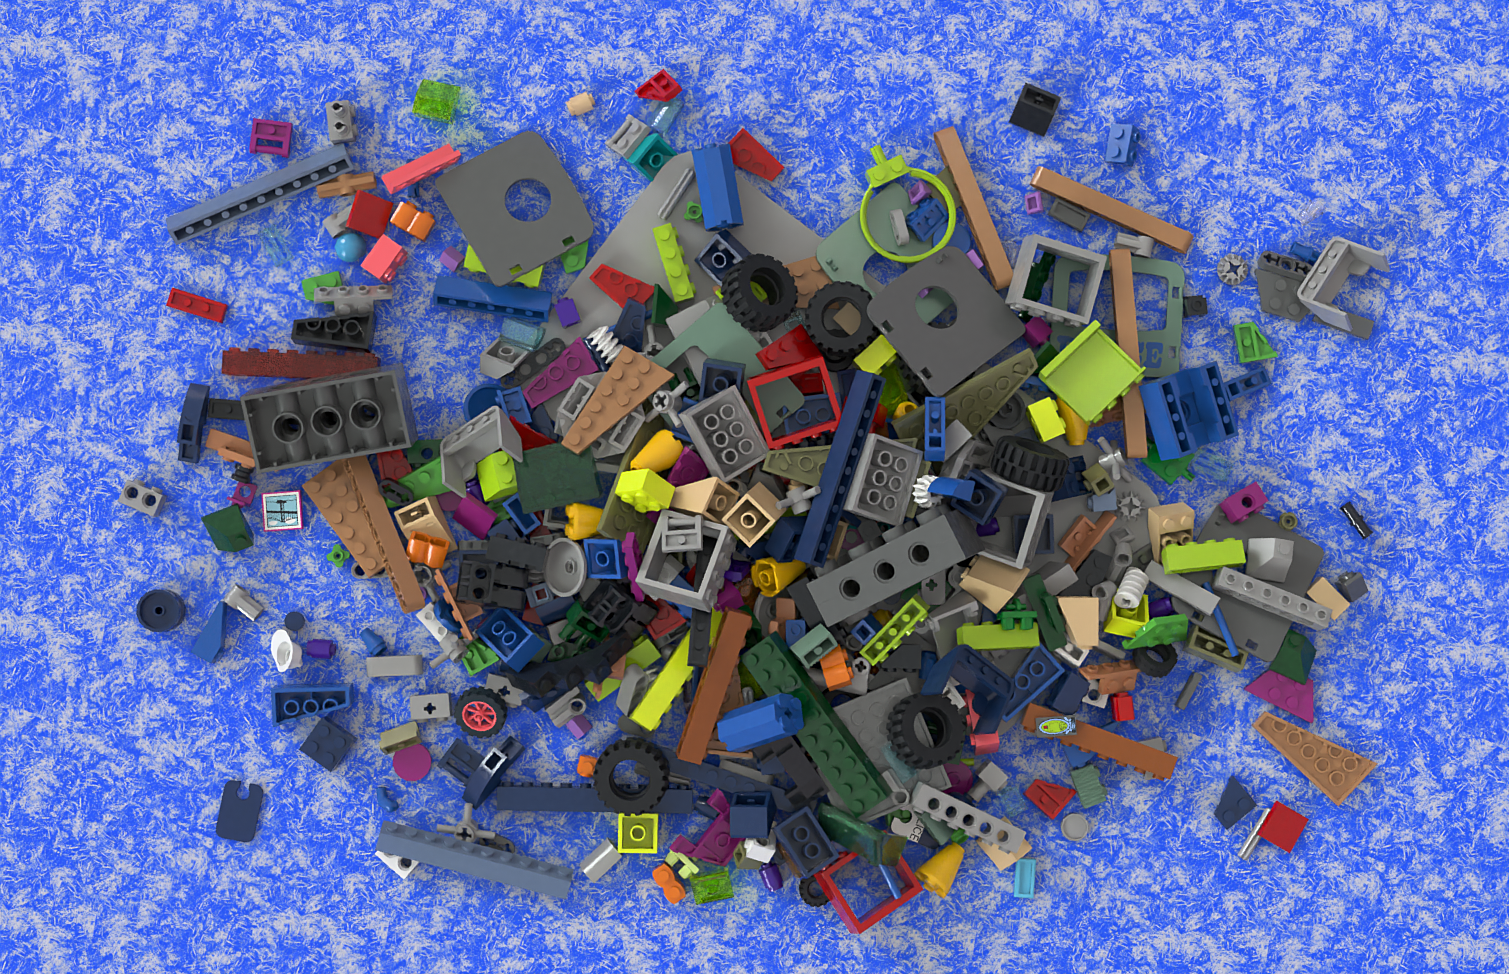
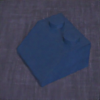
[694,229,751,287]

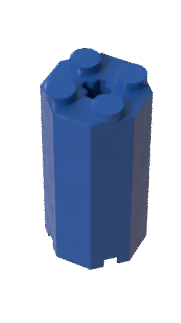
[692,143,744,232]
[717,693,804,753]

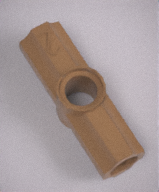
[316,171,377,199]

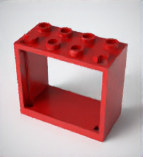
[746,354,842,450]
[813,829,924,934]

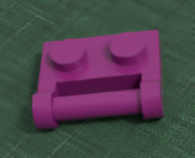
[249,118,293,158]

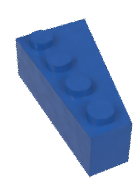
[1002,641,1065,722]
[271,683,354,727]

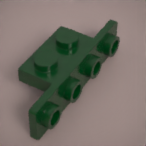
[1018,252,1056,323]
[1022,573,1067,652]

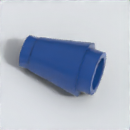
[360,628,387,657]
[918,650,938,680]

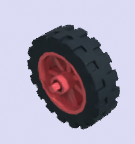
[454,686,508,738]

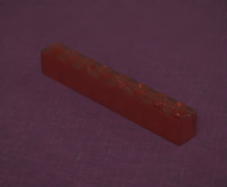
[221,347,381,379]

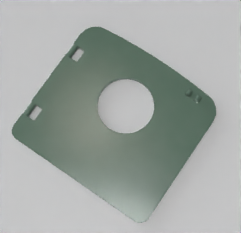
[815,183,954,336]

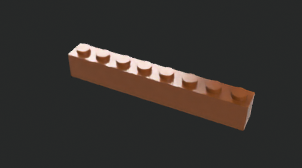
[675,606,752,765]
[1020,702,1178,781]

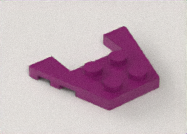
[669,788,746,867]

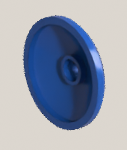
[463,384,507,422]

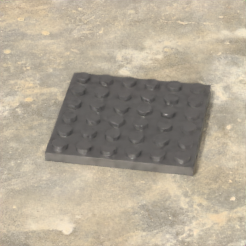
[812,677,952,832]

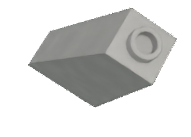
[1001,561,1078,612]

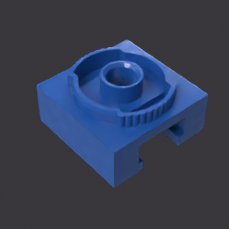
[1138,361,1239,461]

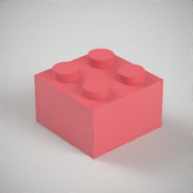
[360,234,408,284]

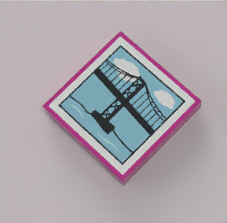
[261,490,304,532]

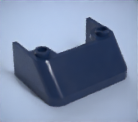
[920,644,1015,735]

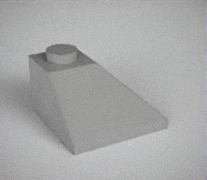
[480,335,534,379]
[1245,538,1294,583]

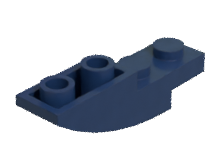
[177,383,210,464]
[462,735,526,810]

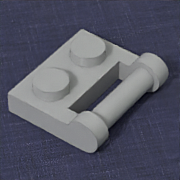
[604,114,651,159]
[662,515,704,553]

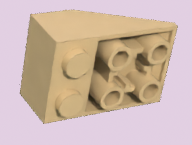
[394,496,458,564]
[1148,502,1194,566]

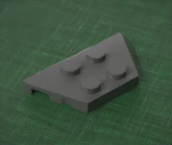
[1254,268,1310,322]

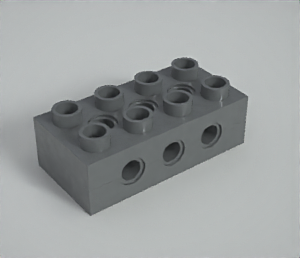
[240,363,419,474]
[806,502,985,627]

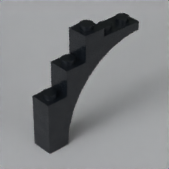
[505,629,634,698]

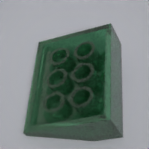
[513,442,603,514]

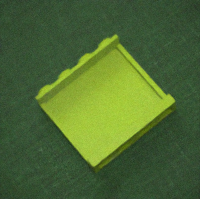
[1038,319,1146,426]

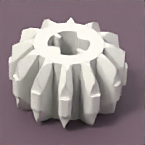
[912,475,945,509]

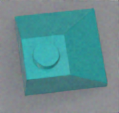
[622,133,678,182]

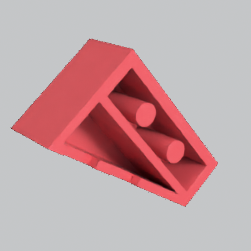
[962,689,1000,756]

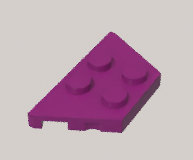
[1243,670,1314,723]

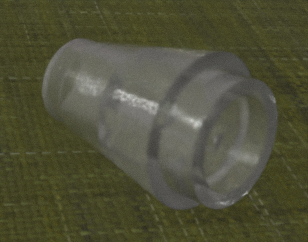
[1296,198,1326,226]

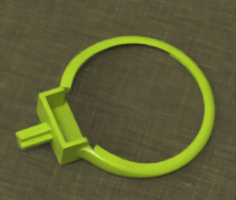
[860,144,956,263]

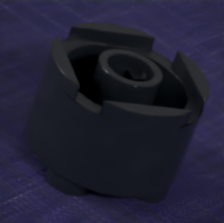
[988,392,1026,430]

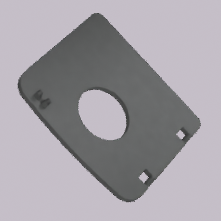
[435,131,594,287]
[867,246,1026,397]
[1171,503,1324,662]

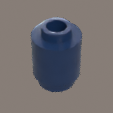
[693,795,720,820]

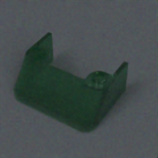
[818,802,908,867]

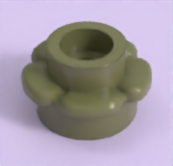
[1279,512,1298,531]

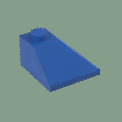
[583,539,629,579]

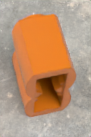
[390,201,436,242]
[406,531,450,569]
[819,644,854,691]
[652,861,686,904]

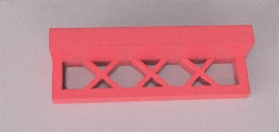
[381,144,461,195]

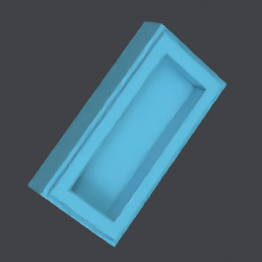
[1013,858,1036,899]

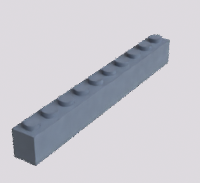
[166,143,354,245]
[375,820,574,899]

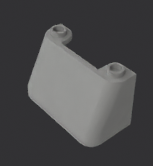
[926,590,995,687]

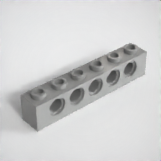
[1211,566,1332,631]
[909,781,1026,854]

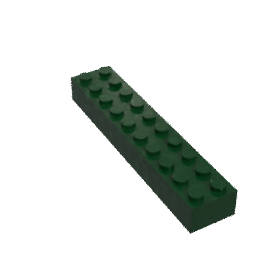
[740,631,893,819]

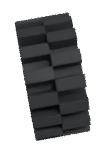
[799,875,830,907]

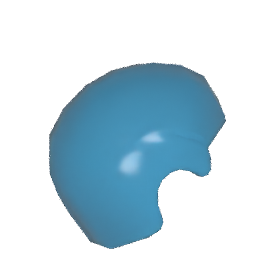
[335,233,367,262]

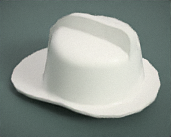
[271,629,303,672]

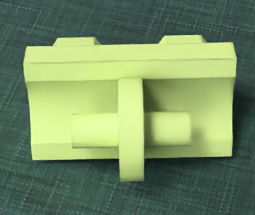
[664,849,699,880]

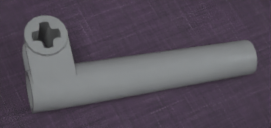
[802,656,871,696]

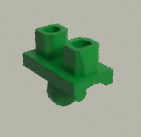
[997,598,1037,630]

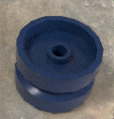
[136,589,186,632]

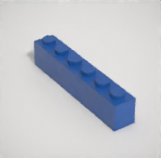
[433,275,552,322]

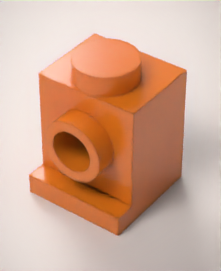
[577,754,599,778]

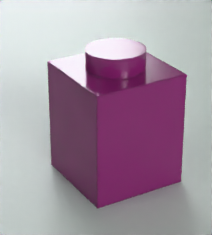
[1022,316,1053,348]

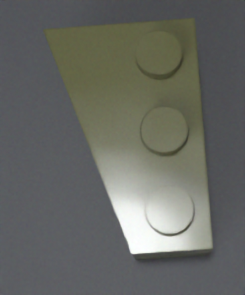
[1182,613,1249,673]

